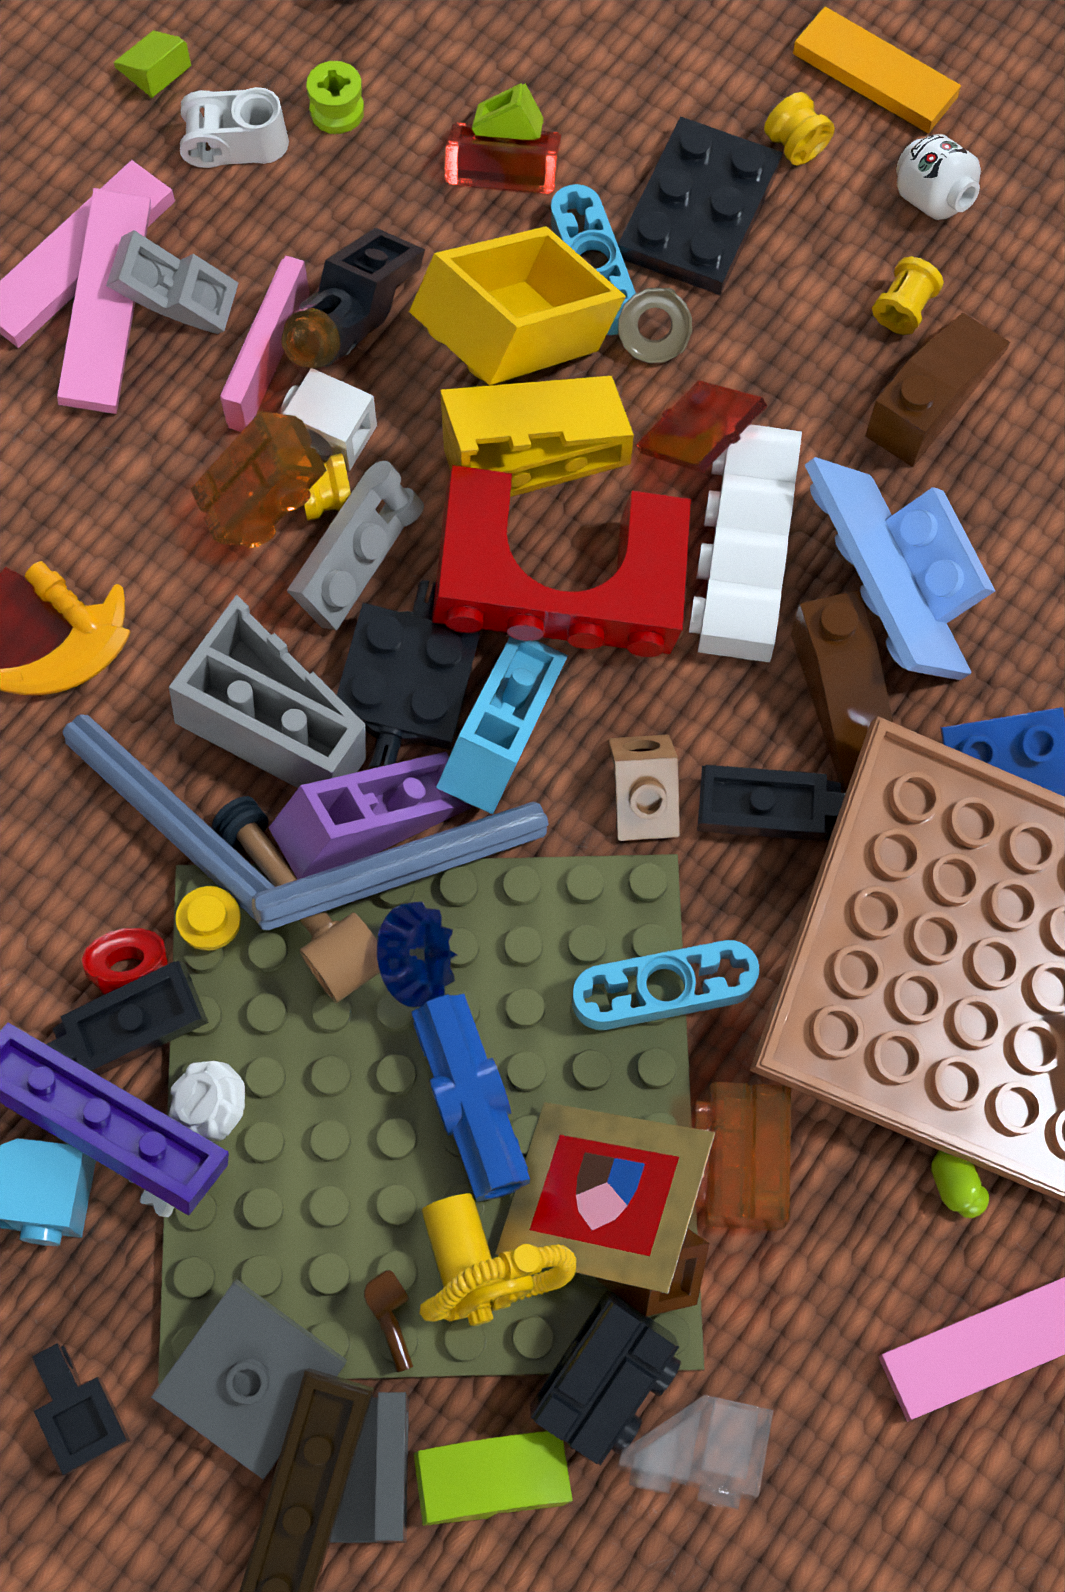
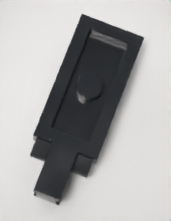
[697,765,846,841]
[46,960,209,1075]

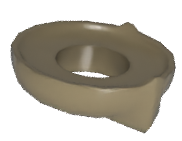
[618,288,692,363]

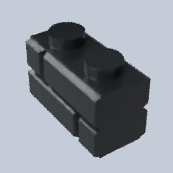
[530,1290,681,1465]

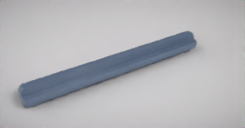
[62,714,275,920]
[252,802,549,930]

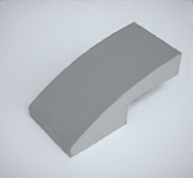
[106,230,238,334]

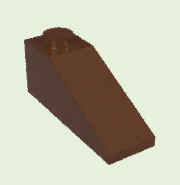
[865,312,1010,467]
[791,590,893,793]

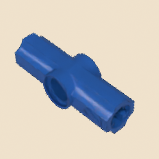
[411,994,530,1202]

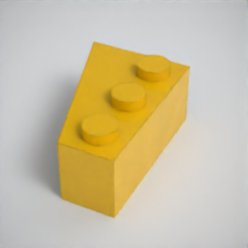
[440,376,634,497]

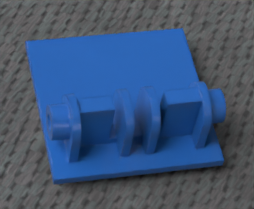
[940,707,1065,797]

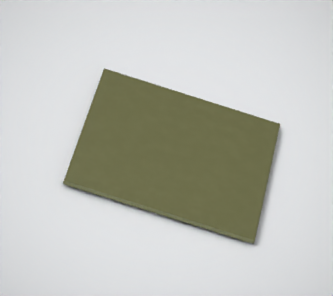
[158,854,705,1384]

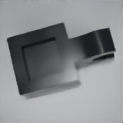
[32,1343,131,1475]

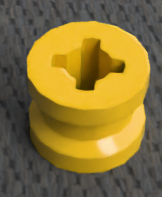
[764,92,835,166]
[295,453,351,521]

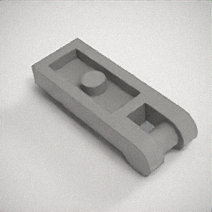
[287,461,424,630]

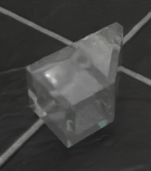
[616,1395,774,1510]

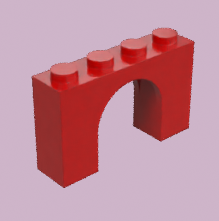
[432,465,691,657]

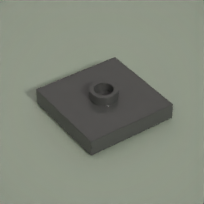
[151,1279,347,1480]

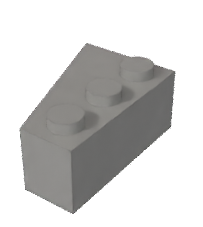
[169,594,366,788]

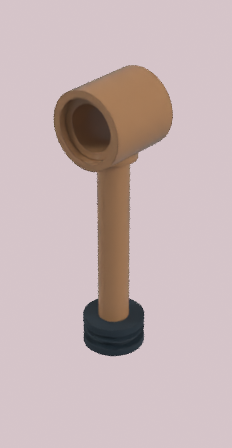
[212,796,390,1003]

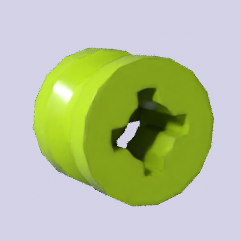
[306,61,364,134]

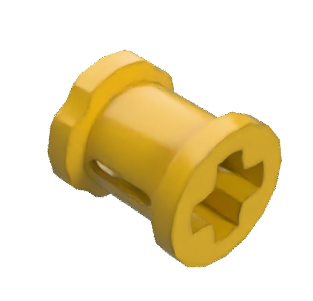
[872,256,944,335]

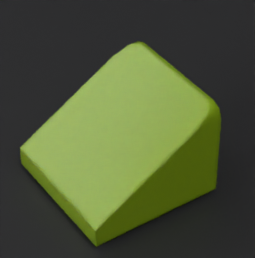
[114,30,191,98]
[472,83,543,140]

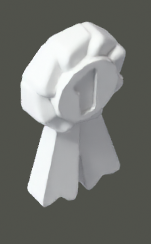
[129,1061,245,1217]

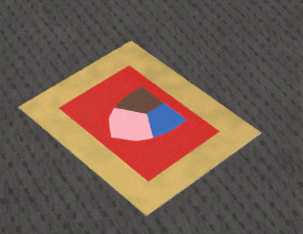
[495,1102,715,1294]

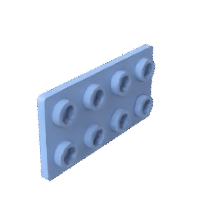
[805,457,995,680]

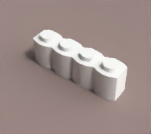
[689,422,802,663]

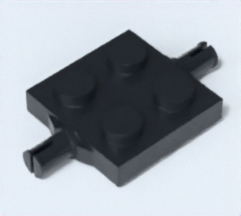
[337,580,480,770]

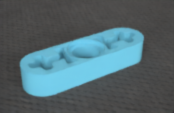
[551,184,636,335]
[572,940,759,1030]

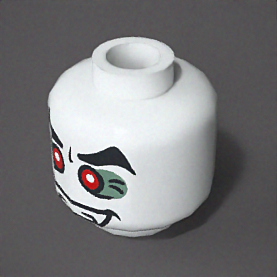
[896,134,981,220]

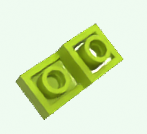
[414,1431,573,1526]

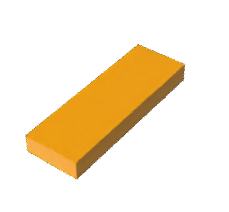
[793,6,961,134]

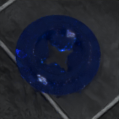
[377,902,459,1008]

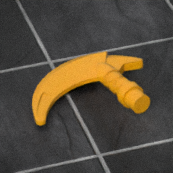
[0,561,131,695]

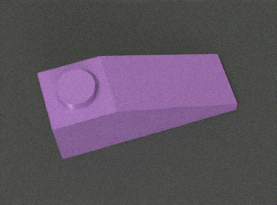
[269,752,473,879]

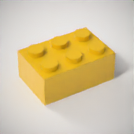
[409,226,626,386]

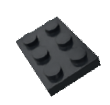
[618,116,783,296]

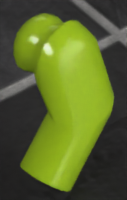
[931,1150,989,1218]

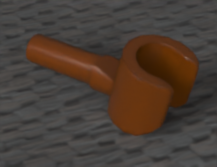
[364,1270,413,1373]

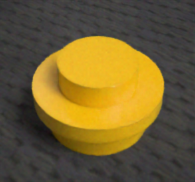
[176,886,241,951]

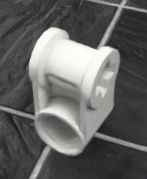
[180,87,289,168]

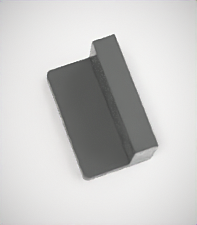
[330,1392,409,1543]

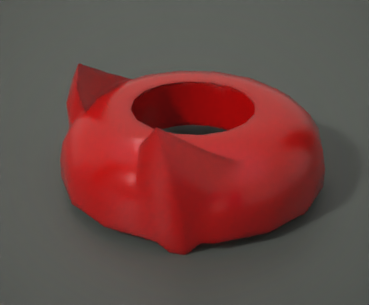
[82,928,168,995]

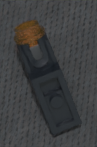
[281,228,425,368]

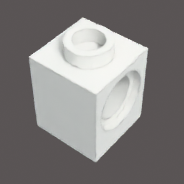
[281,368,377,471]

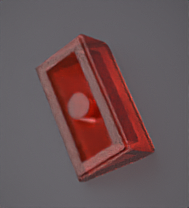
[445,122,562,194]

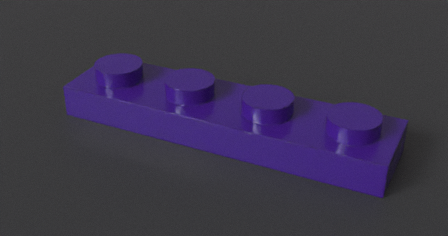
[0,1023,229,1216]

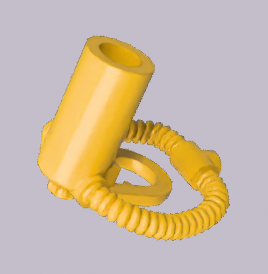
[419,1193,577,1326]

